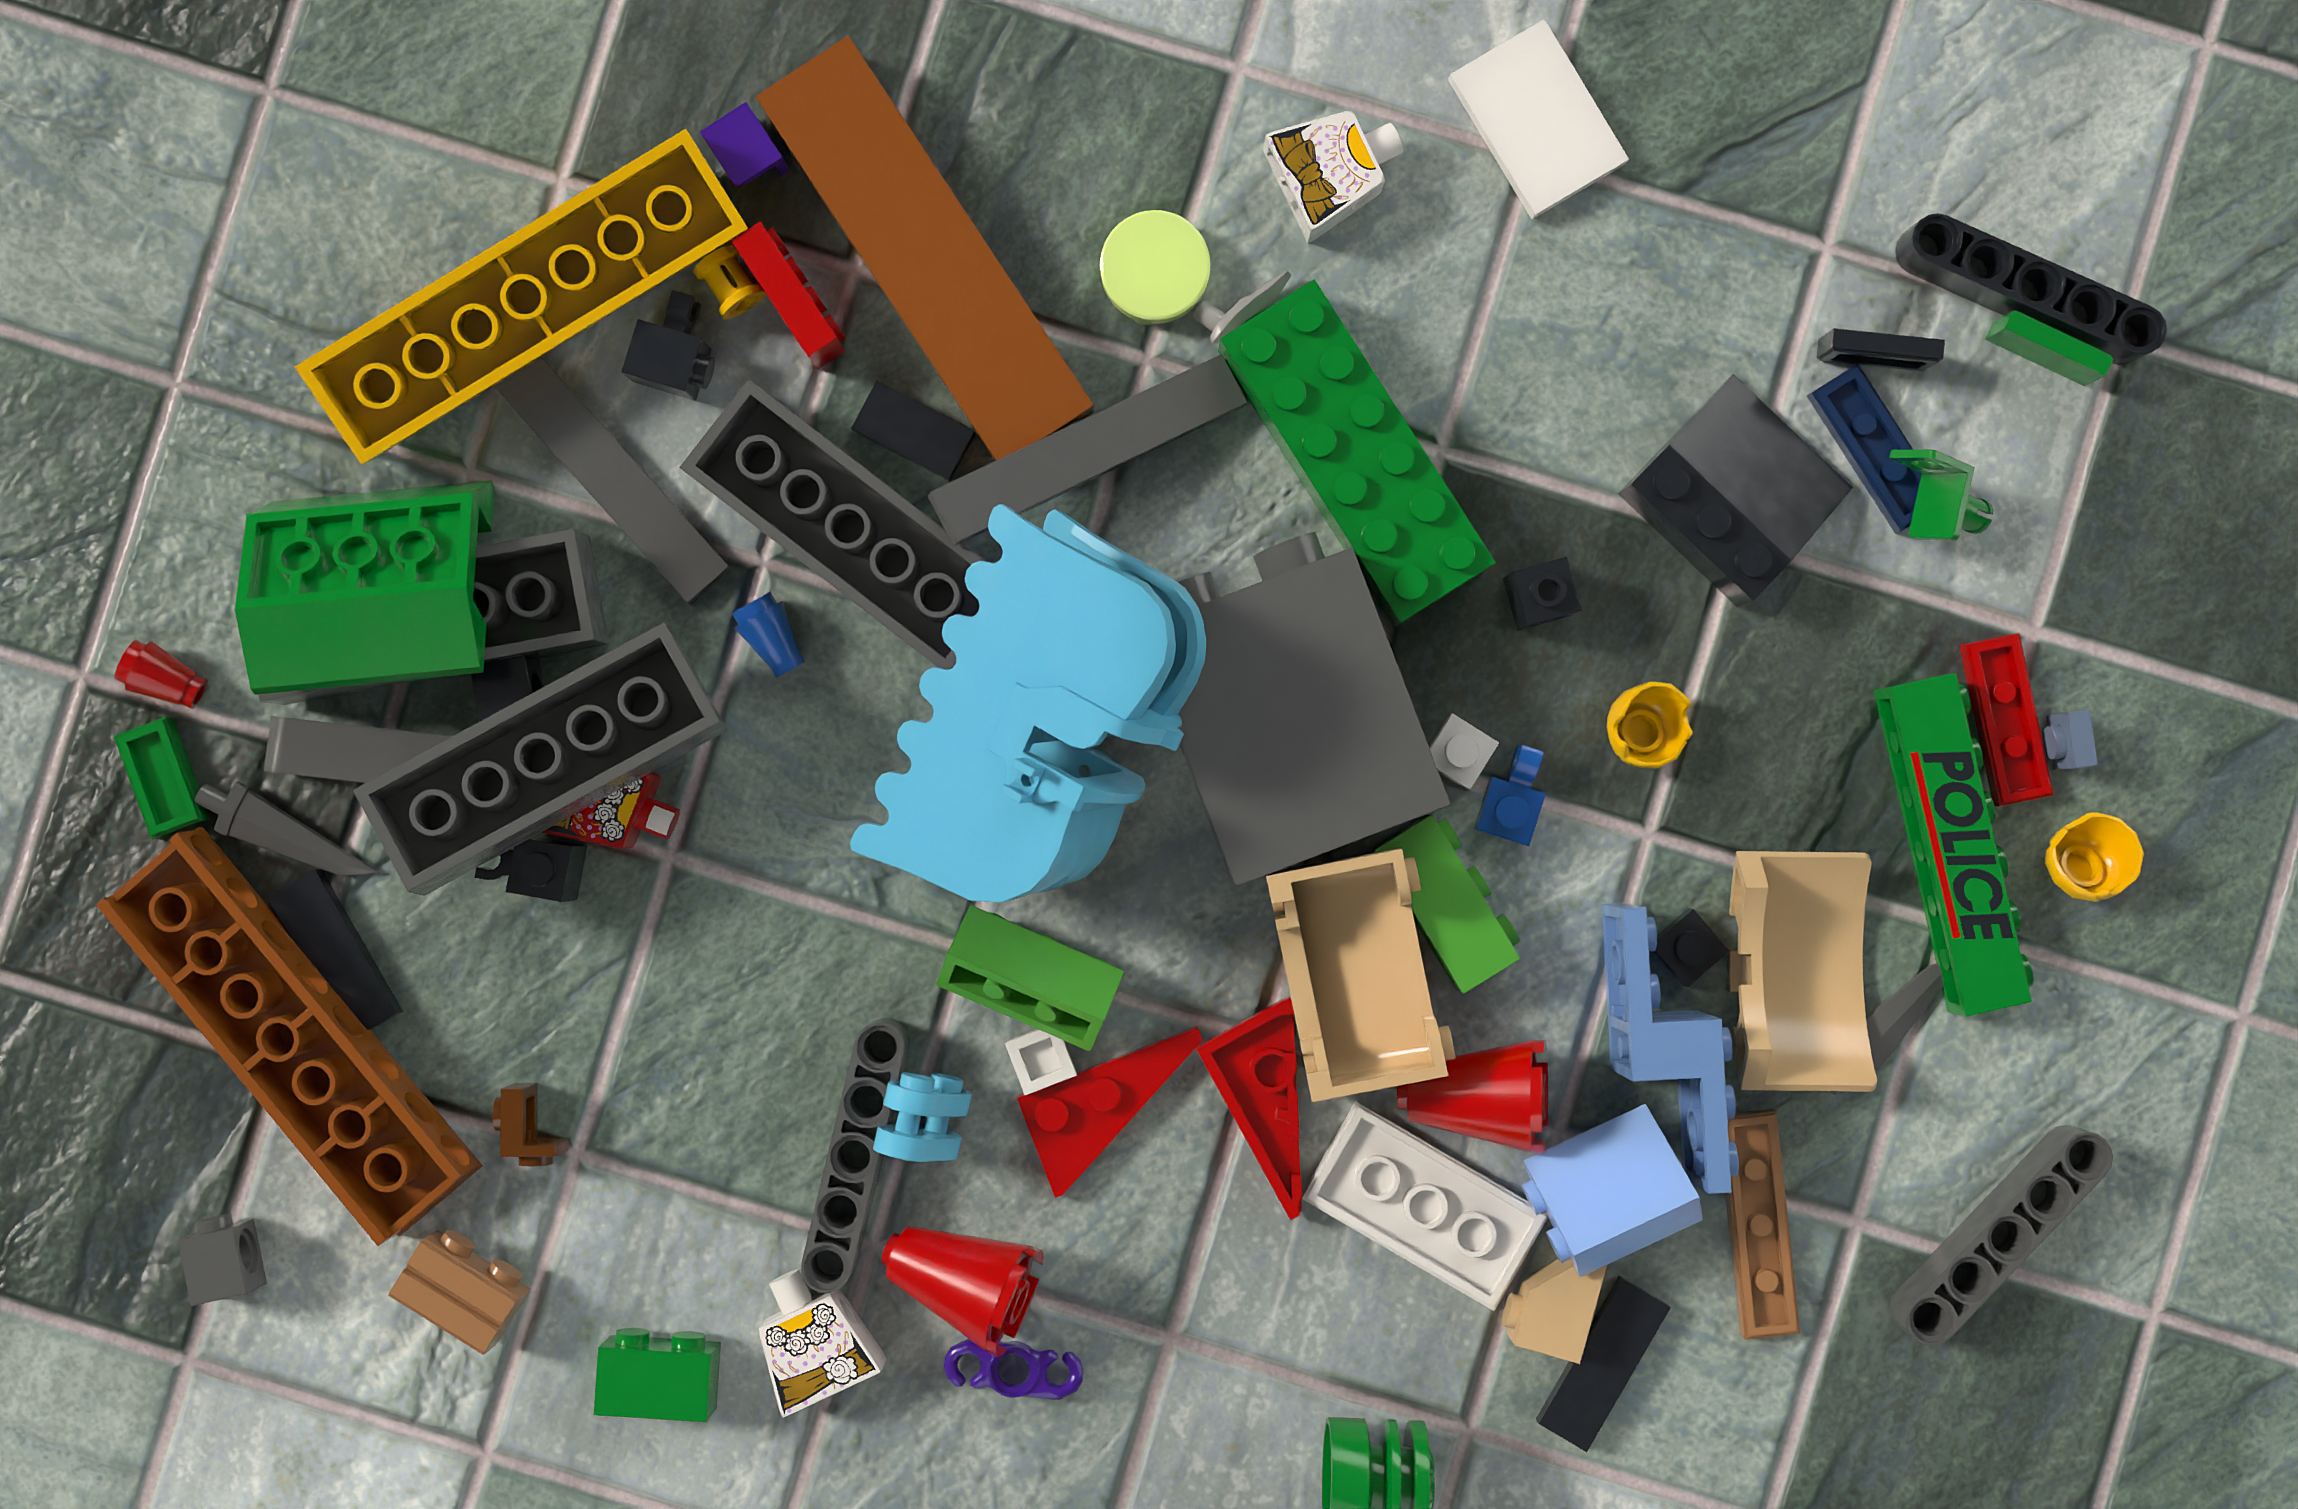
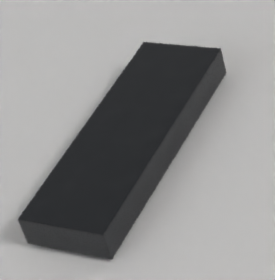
[267,869,403,1030]
[1536,1276,1671,1452]

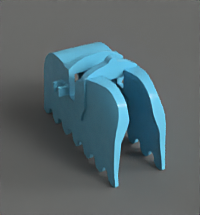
[850,504,1206,903]

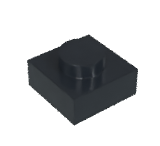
[1653,908,1730,987]

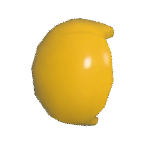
[1607,682,1693,769]
[2045,812,2144,902]

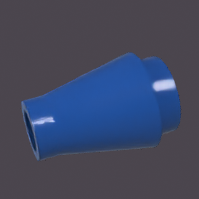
[732,591,805,678]

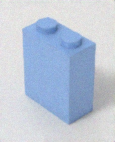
[1521,1104,1703,1277]

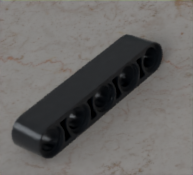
[1895,213,2167,365]

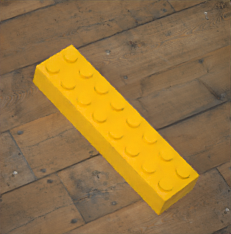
[294,129,748,465]

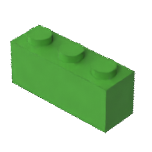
[1370,814,1521,994]
[936,905,1125,1051]

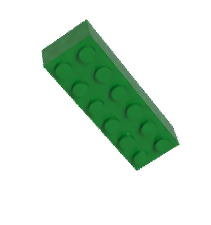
[1218,279,1496,628]

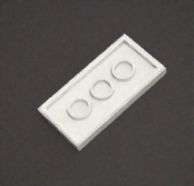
[1302,1101,1548,1311]

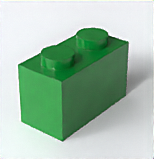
[593,1328,721,1422]

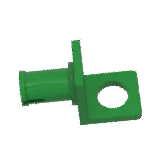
[1889,449,1994,541]

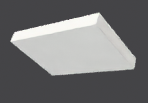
[1448,19,1629,219]

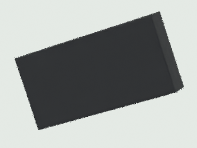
[1816,328,1945,371]
[851,380,975,482]

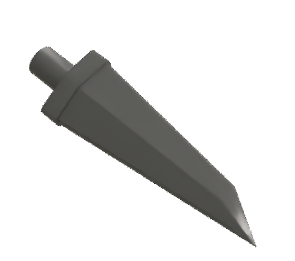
[195,781,379,876]
[1829,963,1943,1095]

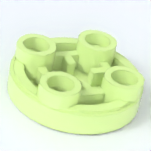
[1100,210,1210,325]

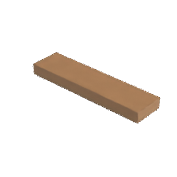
[1725,1109,1800,1339]

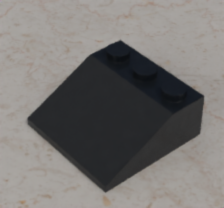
[1618,374,1853,607]

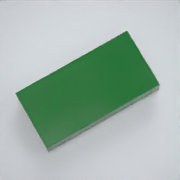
[1985,310,2114,386]
[114,717,210,839]

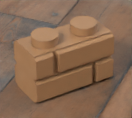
[388,1230,531,1355]

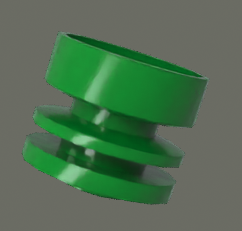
[1322,1417,1435,1509]

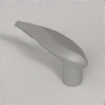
[1193,270,1291,343]

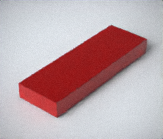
[1959,633,2054,806]

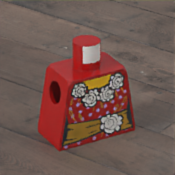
[542,771,680,849]

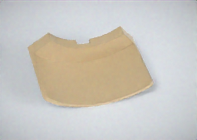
[1728,851,1877,1092]

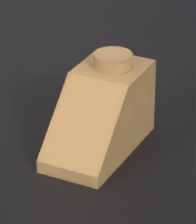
[1502,1259,1607,1364]

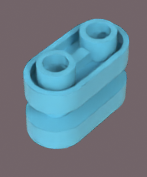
[873,1072,972,1162]

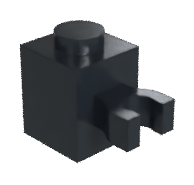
[621,290,715,401]
[474,836,587,902]

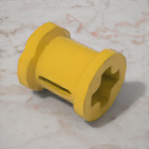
[693,245,765,320]

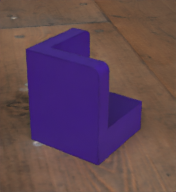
[700,102,790,188]

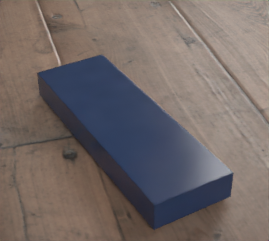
[1807,363,1922,534]

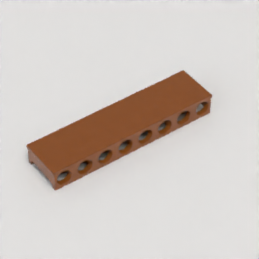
[755,36,1094,461]
[96,827,483,1246]

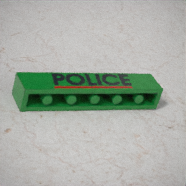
[1873,673,2034,1017]

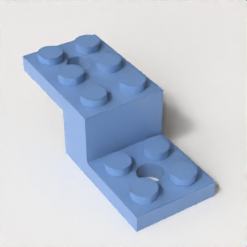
[1602,903,1739,1194]

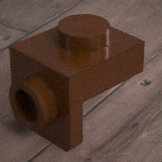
[492,1083,569,1167]

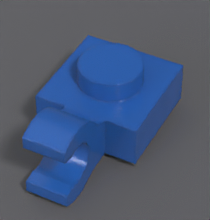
[1474,745,1546,846]

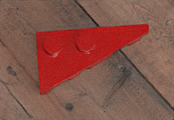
[1196,995,1302,1221]
[1017,1026,1202,1198]

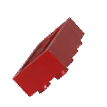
[731,222,846,370]

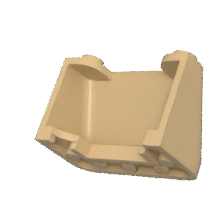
[1266,848,1455,1103]

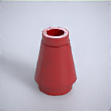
[114,640,208,709]

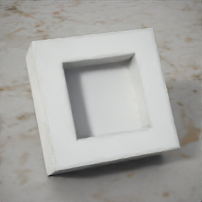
[1429,713,1499,790]
[1005,1029,1077,1095]

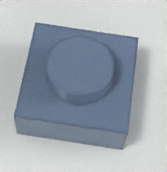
[2043,710,2098,770]

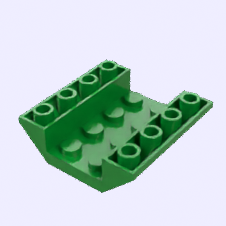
[235,480,495,695]

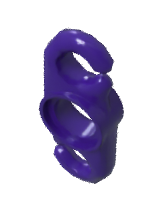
[944,1339,1084,1400]

